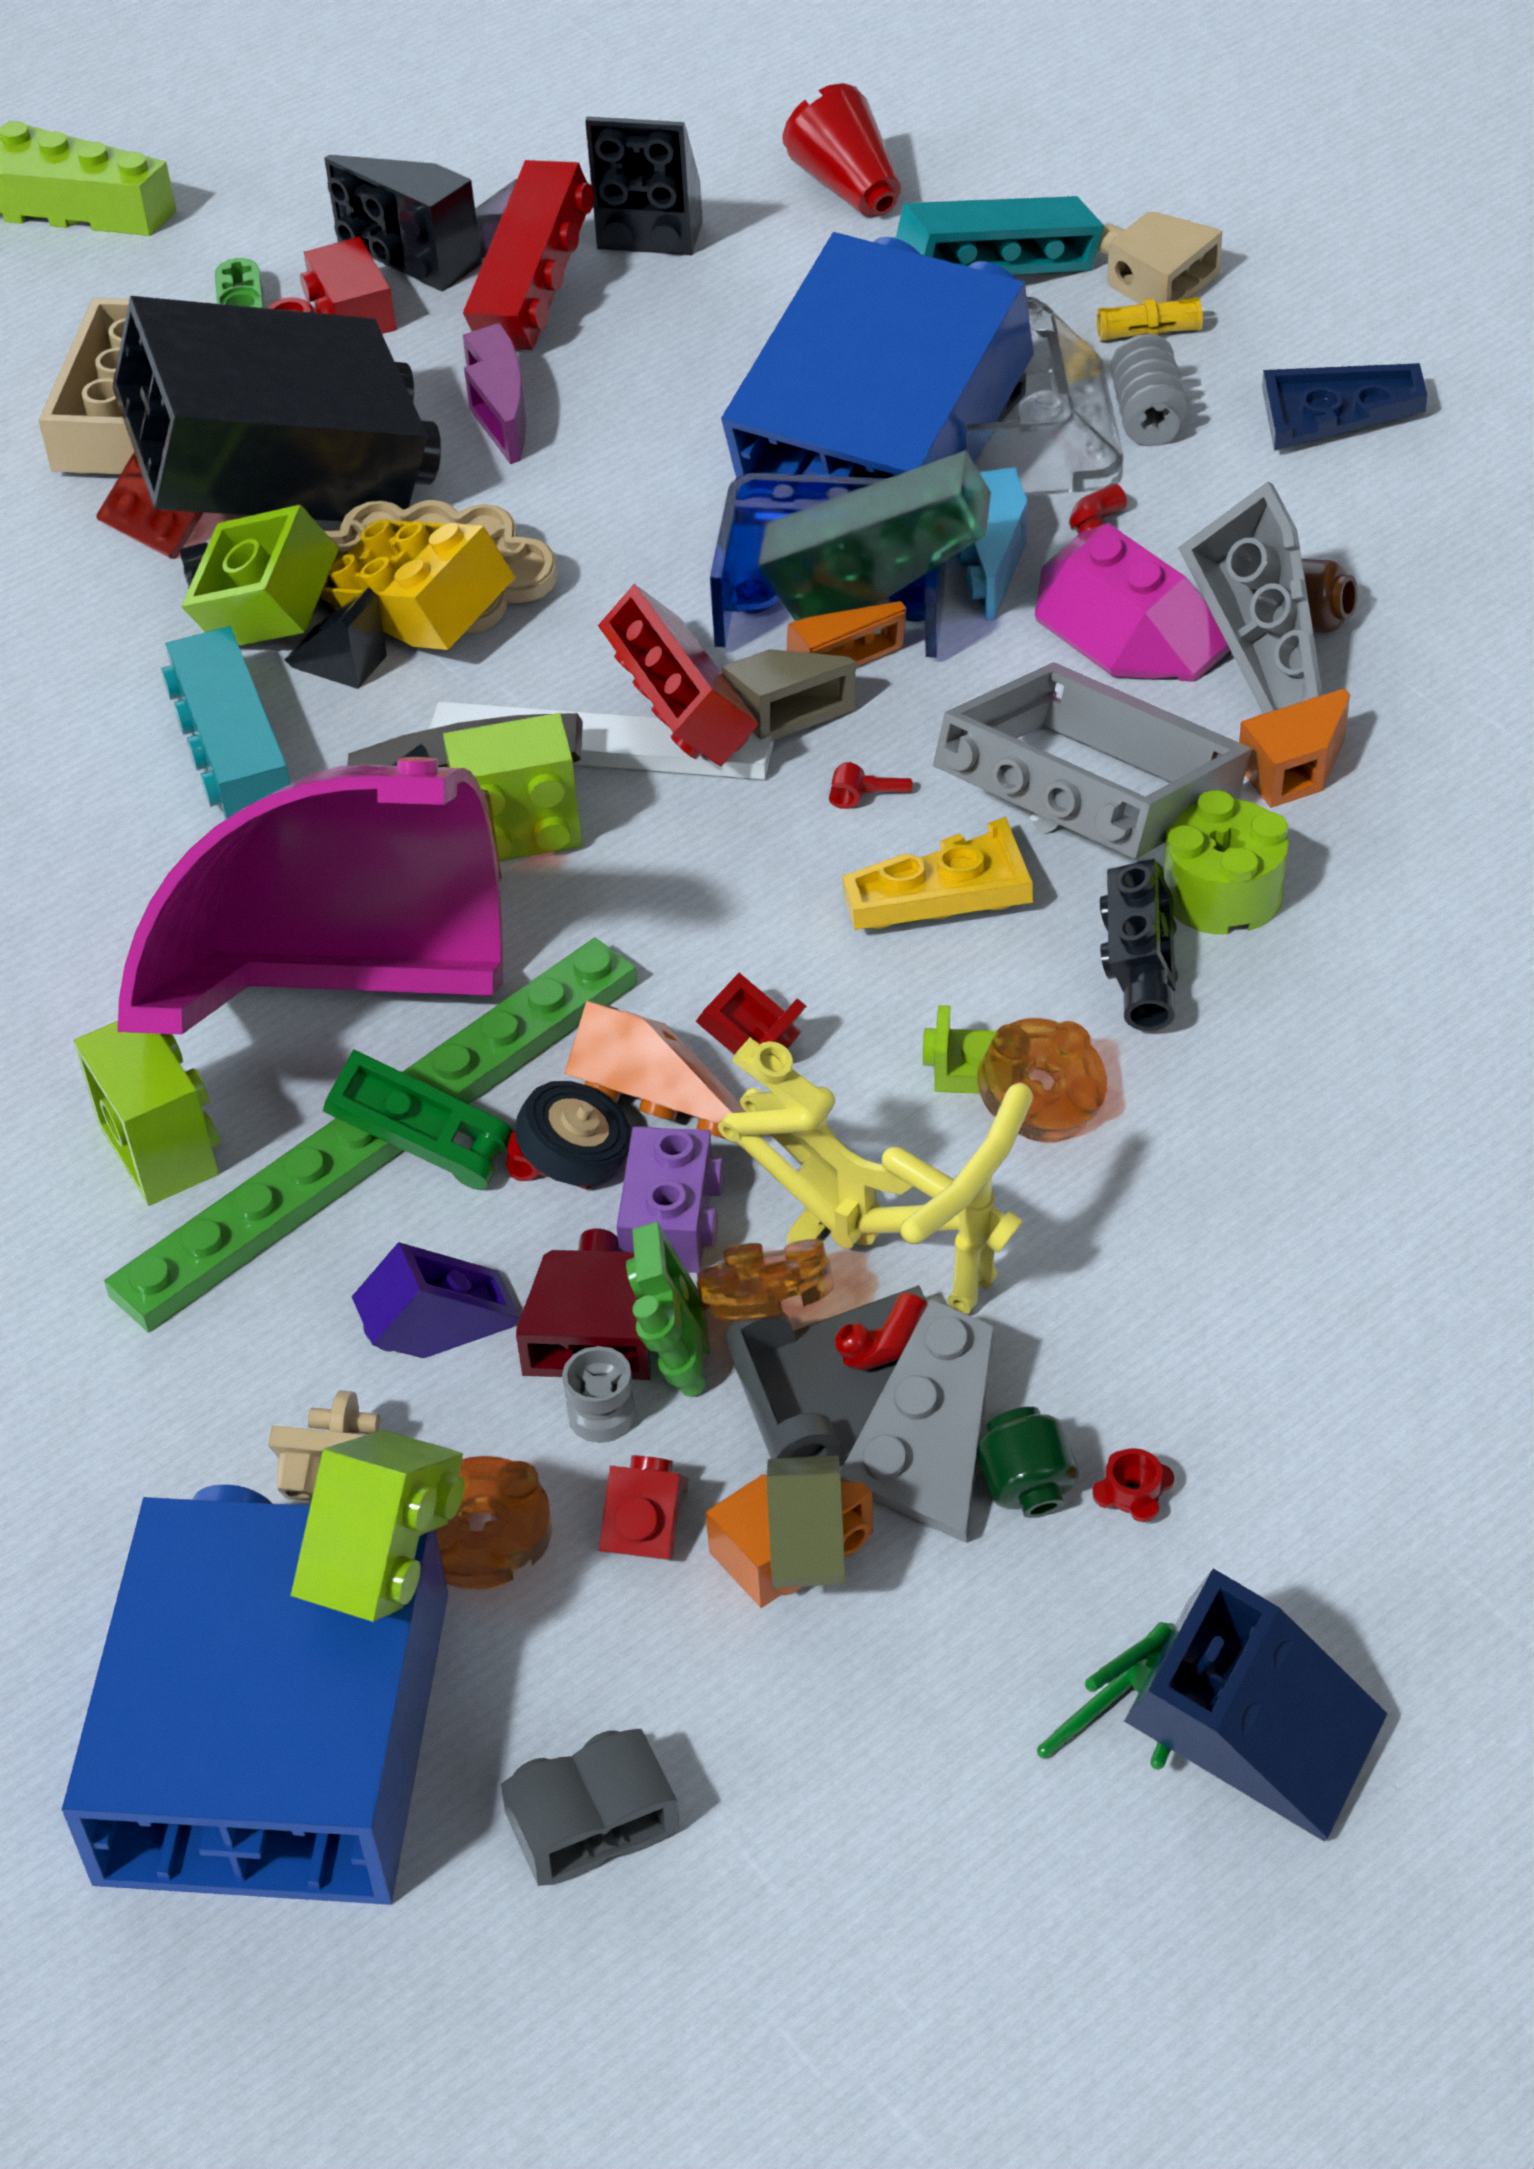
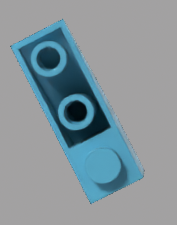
[944,467,1027,621]

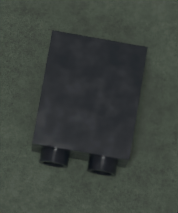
[112,296,441,522]

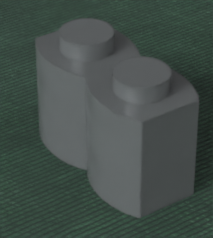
[501,1729,680,1886]

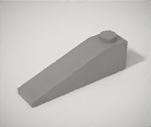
[1178,482,1323,714]

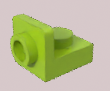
[922,1005,1014,1095]

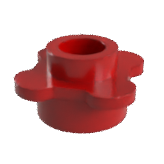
[1092,1448,1174,1522]

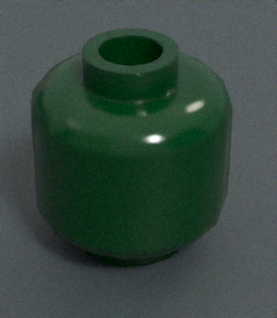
[977,1406,1079,1518]

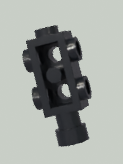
[1100,859,1178,1031]

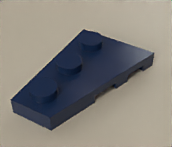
[1262,363,1428,451]

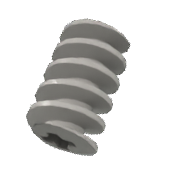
[1110,334,1187,446]

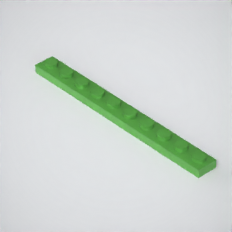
[104,937,638,1333]

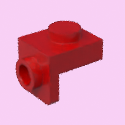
[695,972,807,1055]
[598,1455,689,1561]

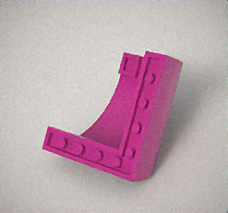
[117,757,503,1035]

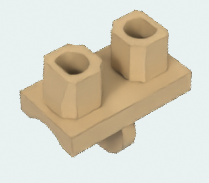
[268,1390,380,1502]

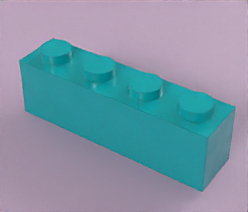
[896,196,1104,274]
[161,626,290,819]

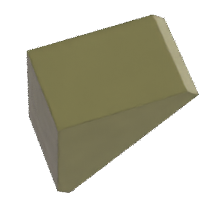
[767,1455,846,1588]

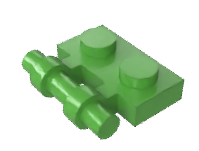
[626,1221,710,1397]

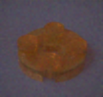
[977,1018,1107,1142]
[696,1239,834,1320]
[435,1456,552,1589]

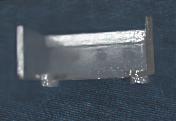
[966,297,1124,496]

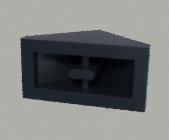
[284,587,387,689]

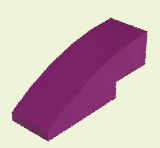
[462,323,526,464]

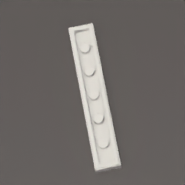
[429,701,774,780]

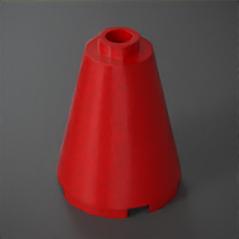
[782,83,901,217]

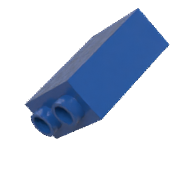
[721,232,1034,543]
[62,1484,449,1905]

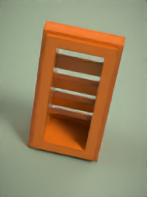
[786,601,907,667]

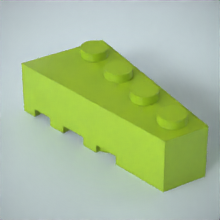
[0,121,176,236]

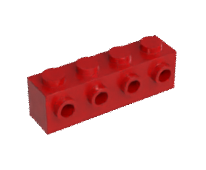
[463,160,594,350]
[598,583,759,767]

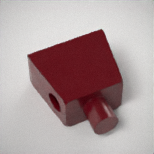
[516,1228,651,1380]

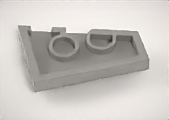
[840,1299,994,1543]

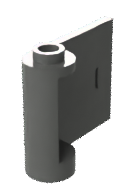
[725,1285,928,1466]

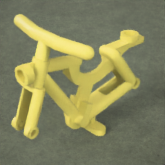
[718,1038,1033,1315]

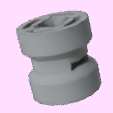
[562,1346,636,1443]

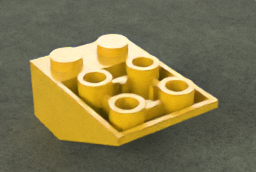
[319,519,516,650]

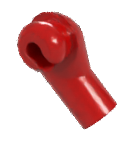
[1069,483,1127,534]
[835,1293,928,1371]

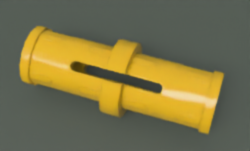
[1096,297,1203,341]

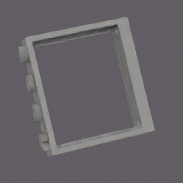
[933,662,1252,859]

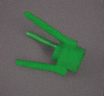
[1037,1622,1175,1770]

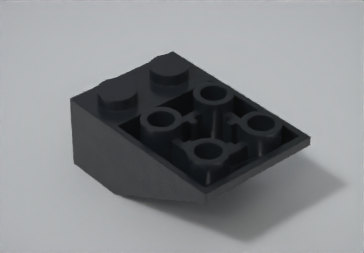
[585,116,703,255]
[324,155,482,291]

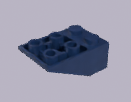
[1124,1568,1388,1842]

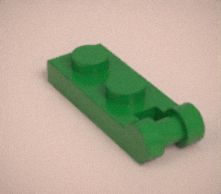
[323,1049,513,1190]

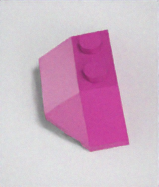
[1035,523,1230,682]

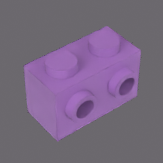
[616,1127,724,1273]

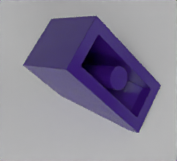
[351,1242,520,1359]

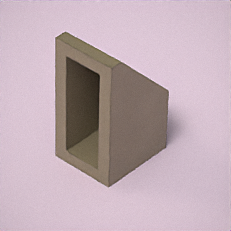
[722,649,855,741]

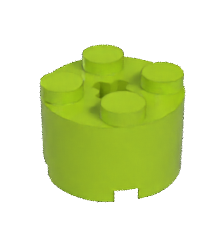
[1163,790,1289,934]

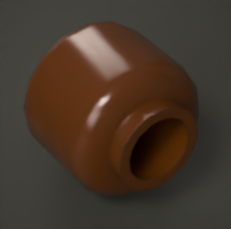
[1302,558,1358,632]

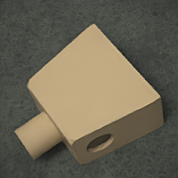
[1098,211,1223,304]

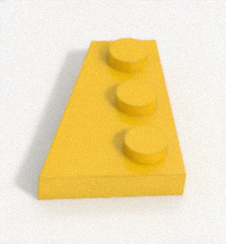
[842,817,1033,930]

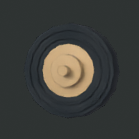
[515,1081,631,1186]

